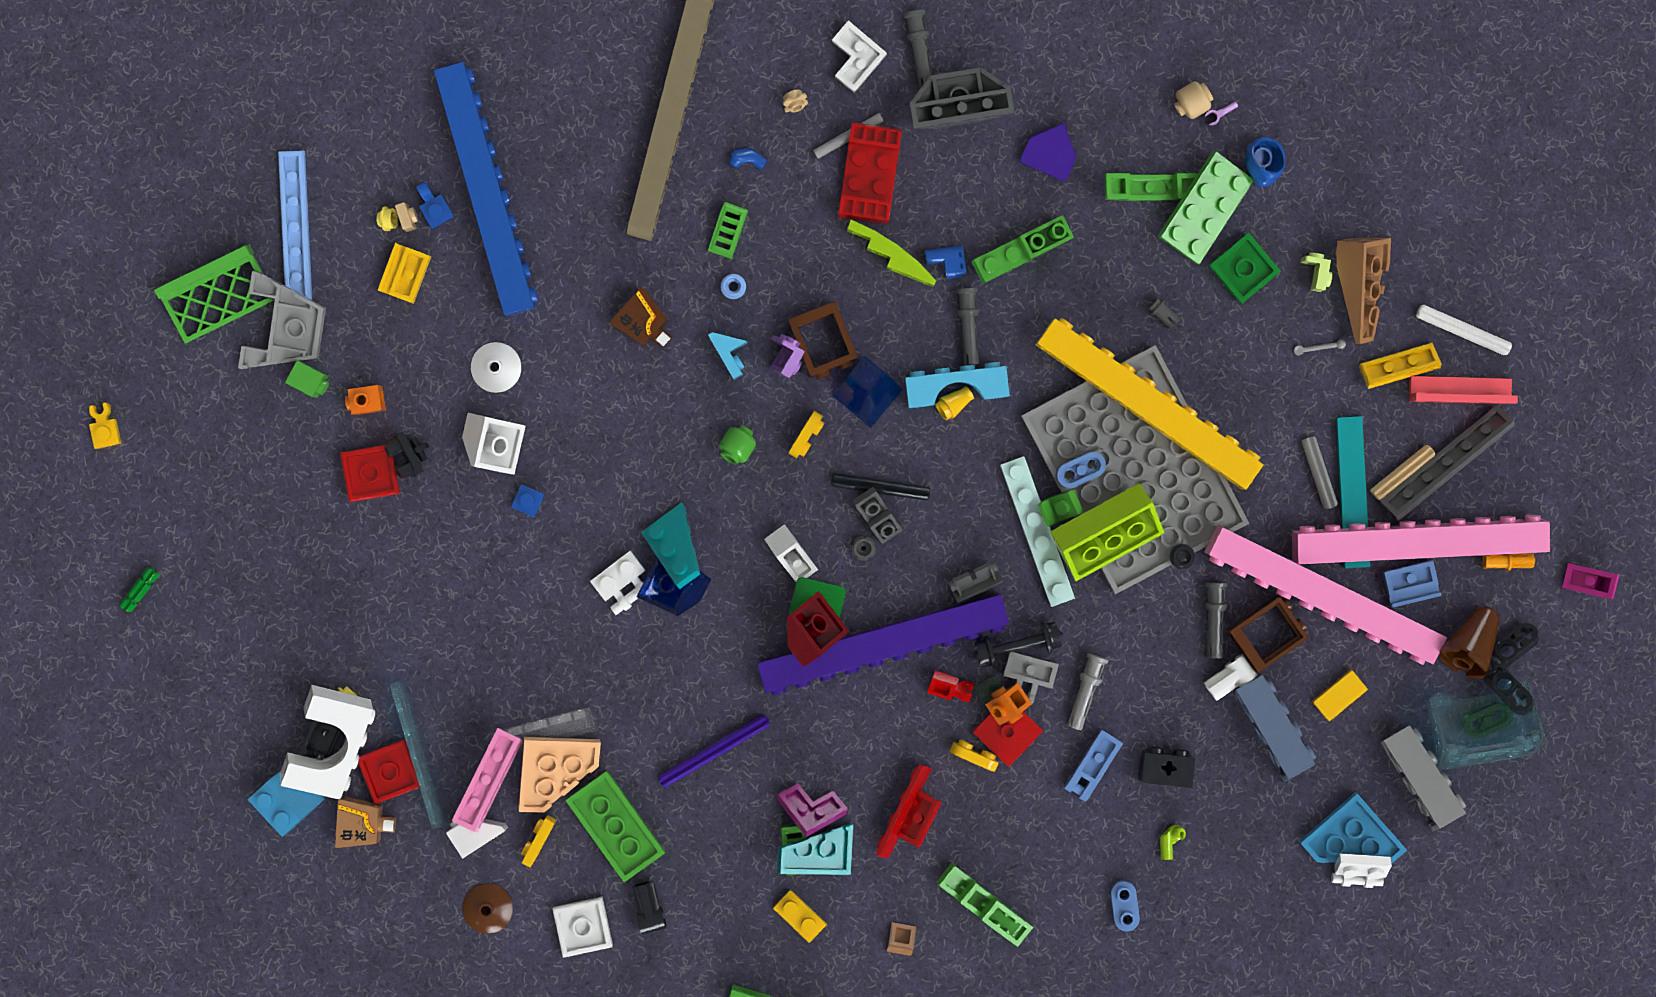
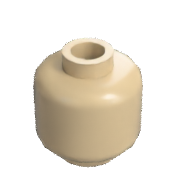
[1174,81,1214,119]

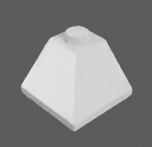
[462,413,525,475]

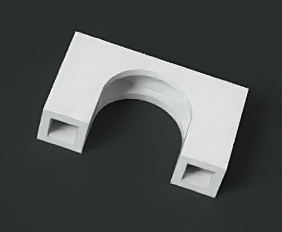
[280,685,375,799]

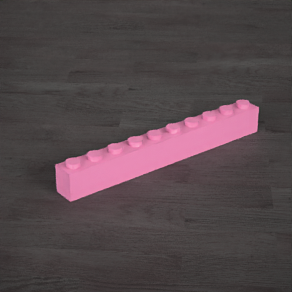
[1292,515,1550,564]
[1204,525,1447,665]

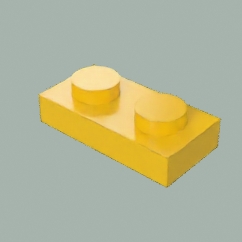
[521,815,557,868]
[773,889,827,943]

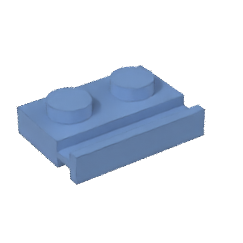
[1382,560,1441,608]

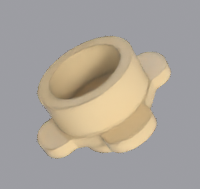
[783,90,808,112]

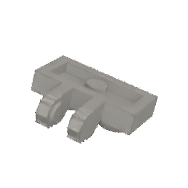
[1003,652,1059,704]

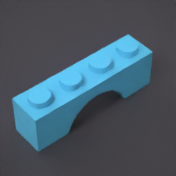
[905,362,1010,408]

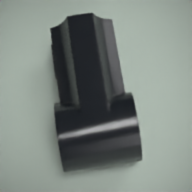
[632,881,667,934]

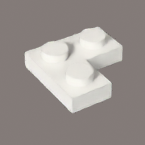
[832,21,887,93]

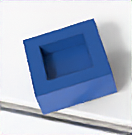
[511,484,545,517]

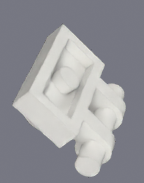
[590,551,656,615]
[1331,854,1392,888]

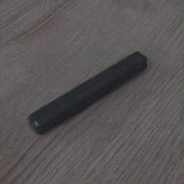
[831,473,930,500]

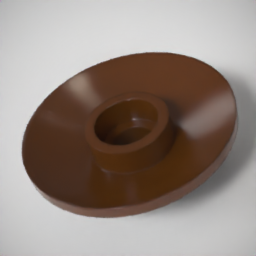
[463,883,513,934]

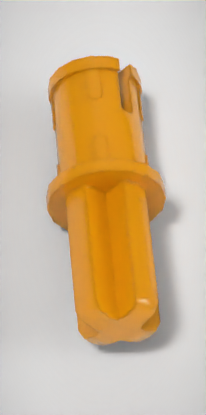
[1482,553,1535,571]

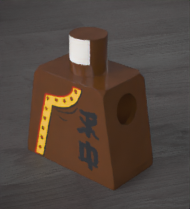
[609,287,672,348]

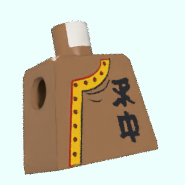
[335,796,396,848]

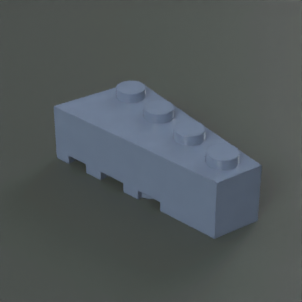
[1235,675,1316,783]

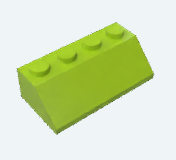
[1050,483,1164,581]

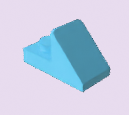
[708,332,748,380]

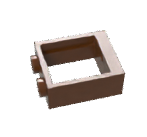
[788,301,858,380]
[1226,595,1308,673]

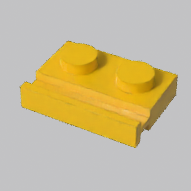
[378,243,431,304]

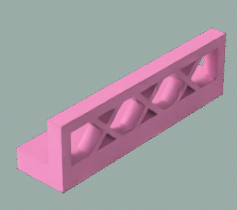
[452,728,523,832]

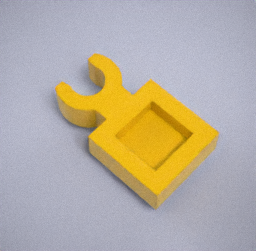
[89,403,122,449]

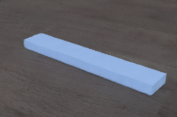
[278,151,312,300]

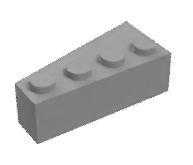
[1381,725,1466,831]

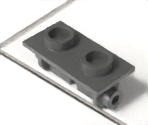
[948,561,1003,603]

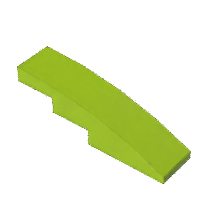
[847,220,936,287]

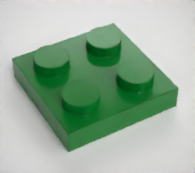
[1209,233,1281,304]

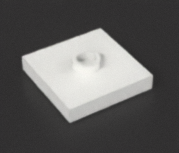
[552,896,613,958]

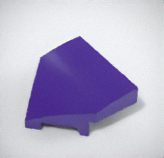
[1019,122,1076,182]

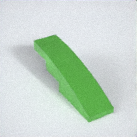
[936,863,1033,947]

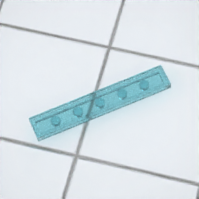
[390,679,446,830]

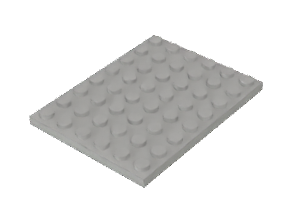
[1021,345,1249,594]

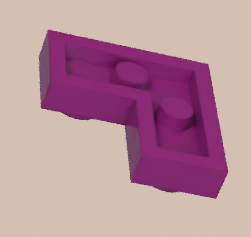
[777,783,848,837]

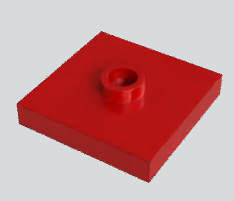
[340,445,400,503]
[972,711,1043,767]
[358,739,423,805]

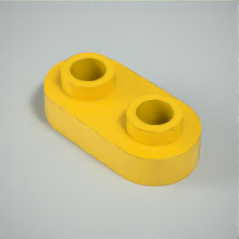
[788,411,824,459]
[949,739,999,772]

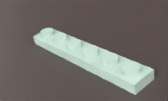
[1000,456,1075,607]

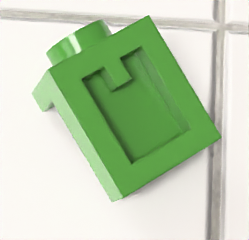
[1038,489,1083,527]

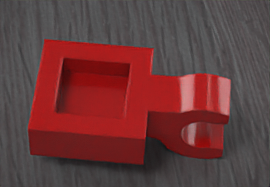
[927,671,975,702]

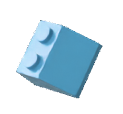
[248,771,326,837]

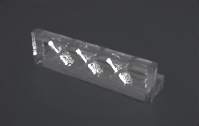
[490,705,598,751]

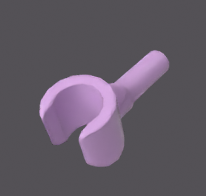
[1205,102,1238,126]

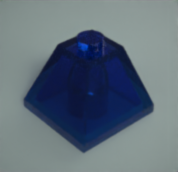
[832,356,903,428]
[636,557,711,616]

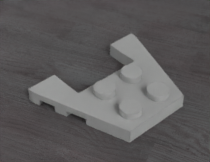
[238,271,326,369]

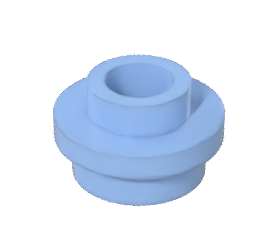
[721,274,746,299]

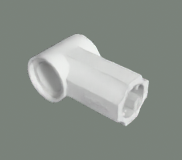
[1204,654,1258,701]

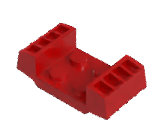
[838,122,902,225]

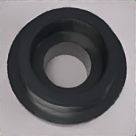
[1169,544,1195,569]

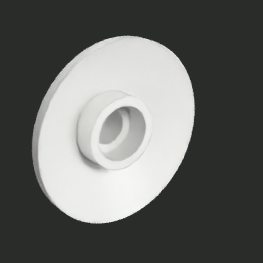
[471,342,521,393]

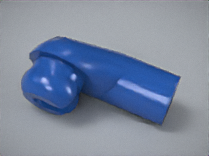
[729,148,768,170]

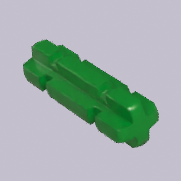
[119,567,159,612]

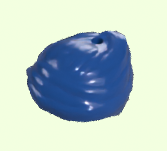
[1245,137,1285,187]

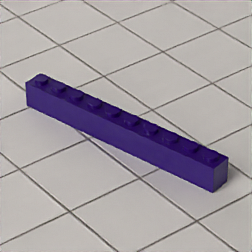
[757,594,1009,695]

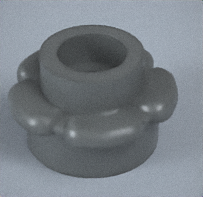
[851,536,876,561]

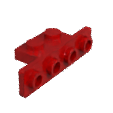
[876,764,942,858]

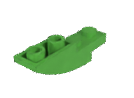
[971,215,1074,284]

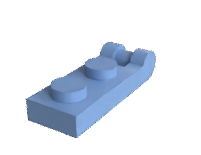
[1064,729,1123,802]

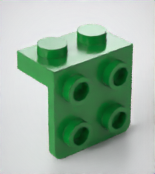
[786,577,846,627]

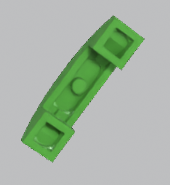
[1104,173,1198,201]

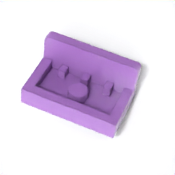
[770,334,805,378]

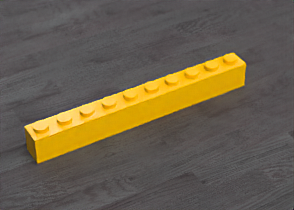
[1035,318,1264,490]

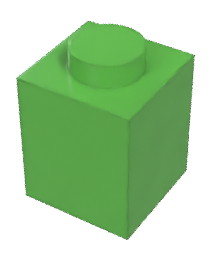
[285,360,329,398]

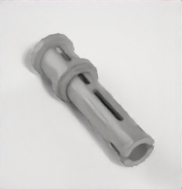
[1067,653,1109,730]

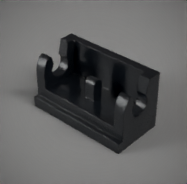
[300,720,341,760]

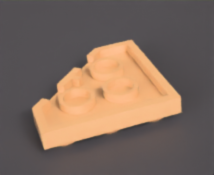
[518,737,601,813]

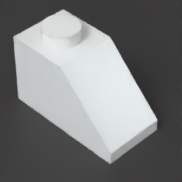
[764,524,818,582]
[446,819,508,859]

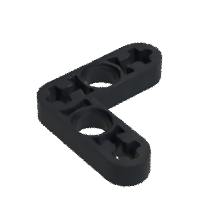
[1481,623,1539,715]

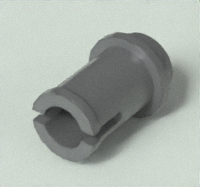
[1148,298,1181,329]

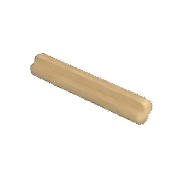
[1370,445,1435,500]

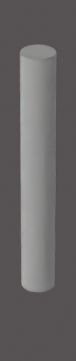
[813,113,884,159]

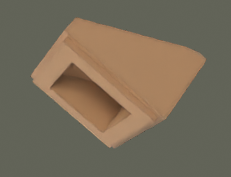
[887,922,916,956]

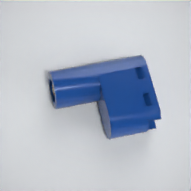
[925,245,966,279]

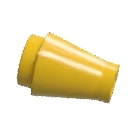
[935,386,974,420]

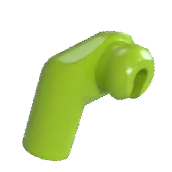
[1160,825,1186,860]

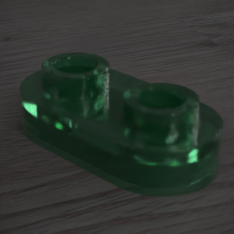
[1462,702,1513,739]

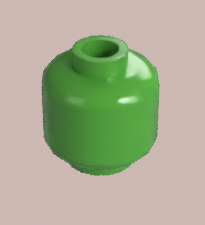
[719,426,756,465]

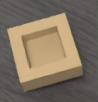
[395,202,418,232]

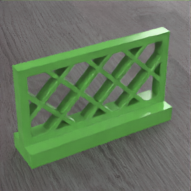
[154,244,275,344]

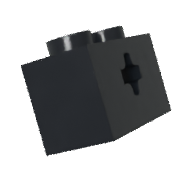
[1139,747,1195,788]

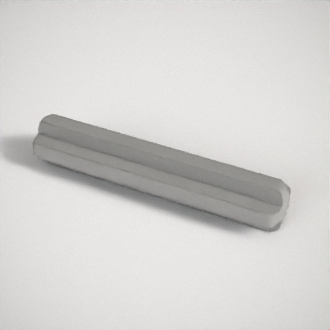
[1302,436,1338,509]

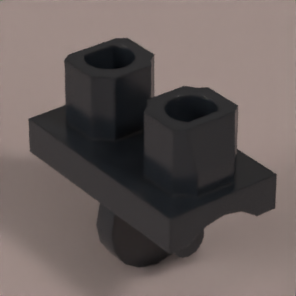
[384,431,430,479]

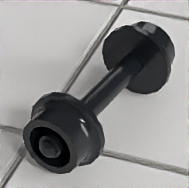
[973,621,1063,668]

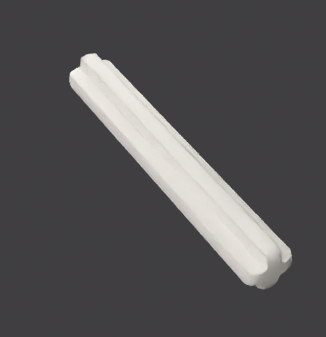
[1416,305,1512,355]

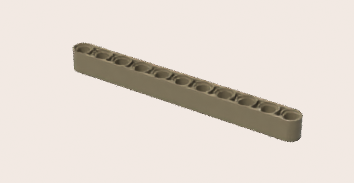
[627,0,715,241]

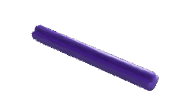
[658,714,770,788]

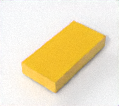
[1312,670,1368,721]

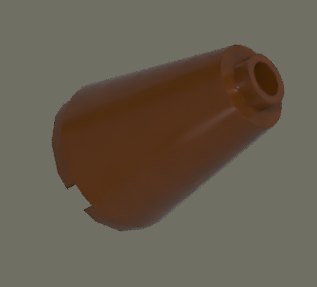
[1439,606,1500,679]

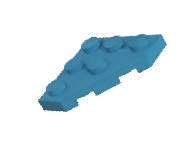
[1299,792,1407,864]

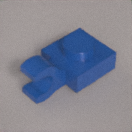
[416,182,455,229]

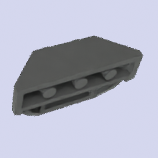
[910,67,1015,129]

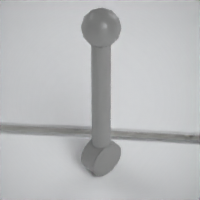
[1293,339,1346,356]

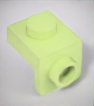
[1300,253,1332,292]

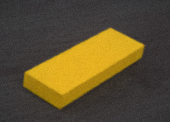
[1359,343,1442,389]

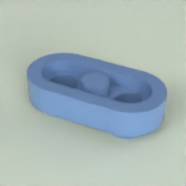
[1056,452,1106,488]
[1110,880,1140,931]

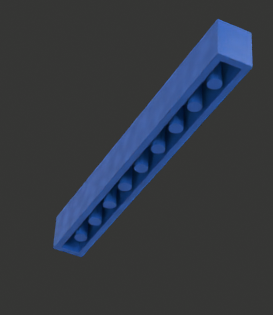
[434,62,539,317]

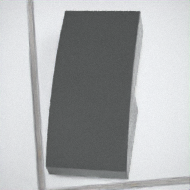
[852,487,903,544]

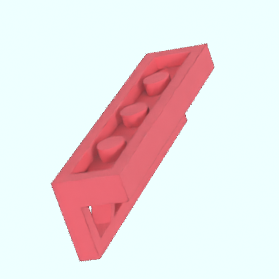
[1409,376,1518,404]

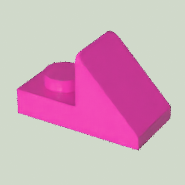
[1562,563,1619,600]

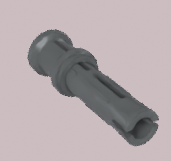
[903,10,932,89]
[956,288,980,365]
[1204,581,1228,658]

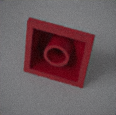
[787,591,849,667]

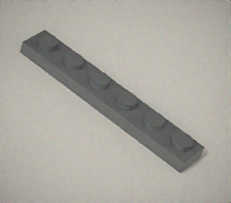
[1380,405,1515,521]

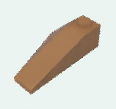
[1335,238,1391,344]

